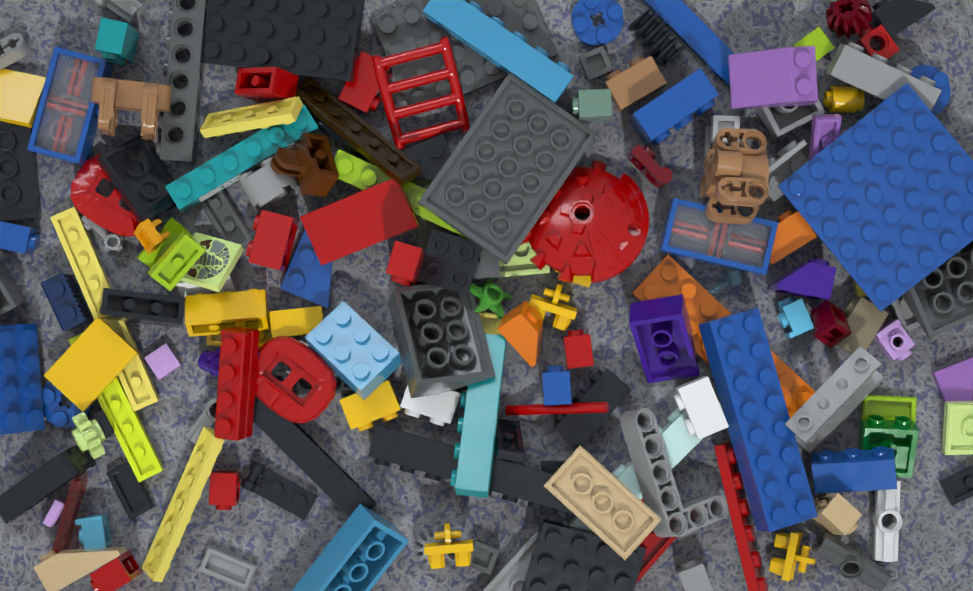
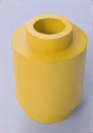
[823,86,865,113]

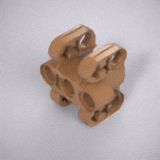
[90,77,172,141]
[700,128,769,224]

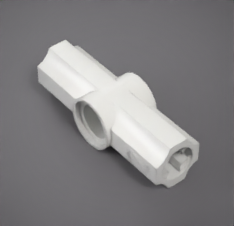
[872,480,902,562]

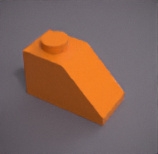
[768,209,817,266]
[497,301,543,367]

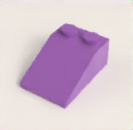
[728,46,818,109]

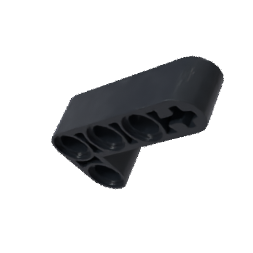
[0,445,97,524]

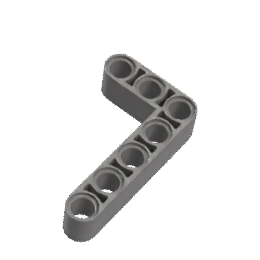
[620,408,728,538]

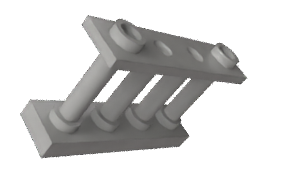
[785,346,884,455]

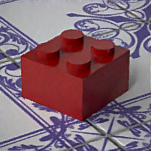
[246,210,300,272]

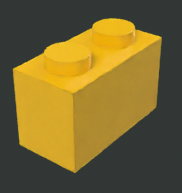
[339,380,402,432]

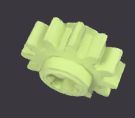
[71,412,106,459]

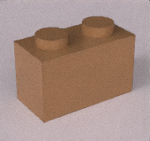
[603,56,667,113]

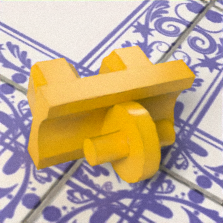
[529,284,577,331]
[424,523,474,569]
[769,531,816,581]

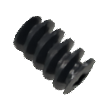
[628,8,686,67]

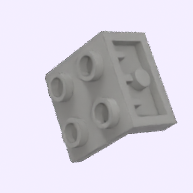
[768,140,808,202]

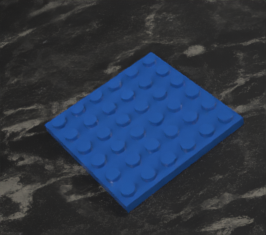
[777,83,973,312]

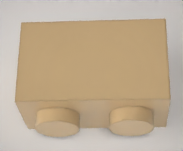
[810,493,862,535]

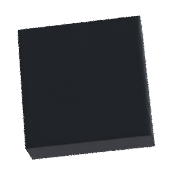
[92,410,114,439]

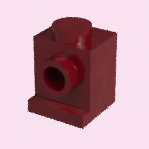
[810,300,852,348]

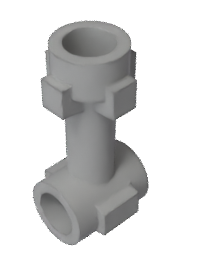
[81,216,125,253]

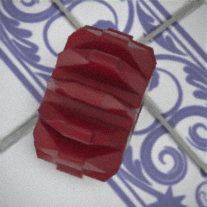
[825,0,872,39]

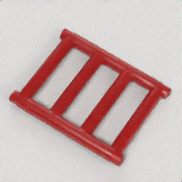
[372,36,470,149]

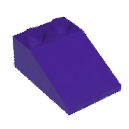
[629,294,700,384]

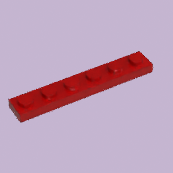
[714,441,768,591]

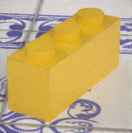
[185,289,269,337]

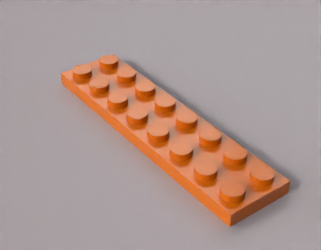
[631,255,815,418]

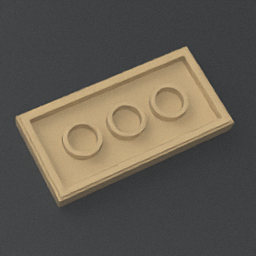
[544,445,662,560]

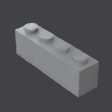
[826,42,942,110]

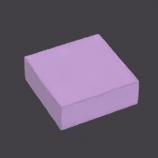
[144,343,182,380]
[43,497,70,527]

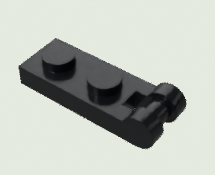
[240,461,318,520]

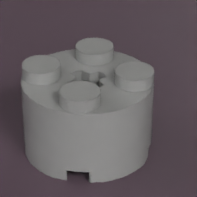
[239,157,300,214]

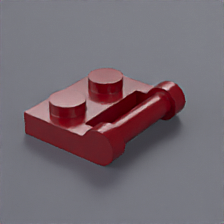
[626,144,673,188]

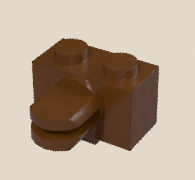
[270,132,339,197]

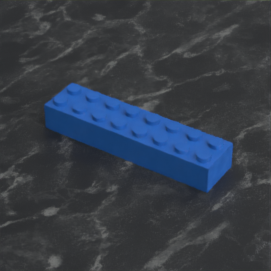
[698,308,818,533]

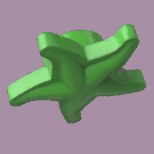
[470,278,511,319]

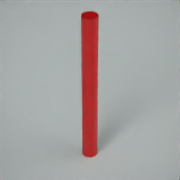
[505,402,609,416]

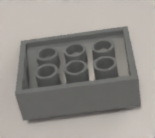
[902,241,973,338]
[388,284,495,398]

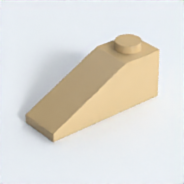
[33,547,126,591]

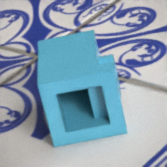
[777,296,814,338]
[75,513,112,549]

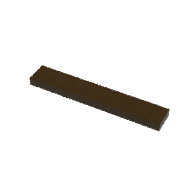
[295,77,422,187]

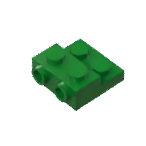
[858,415,919,478]

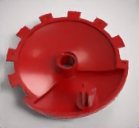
[521,160,649,283]

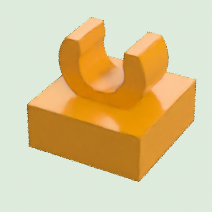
[134,218,170,255]

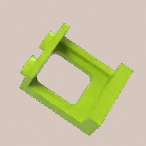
[137,217,206,291]

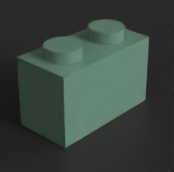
[571,89,612,124]

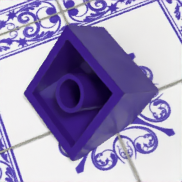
[767,259,836,301]

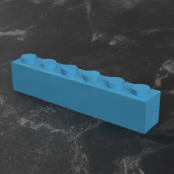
[423,0,573,104]

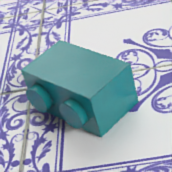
[95,17,139,66]

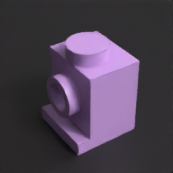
[874,319,915,361]

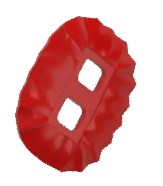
[70,154,156,237]
[255,336,337,424]

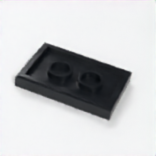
[97,135,177,223]

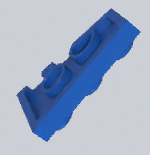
[280,230,333,309]

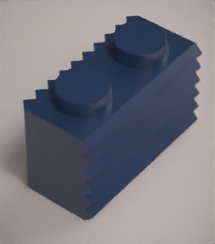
[40,273,93,331]

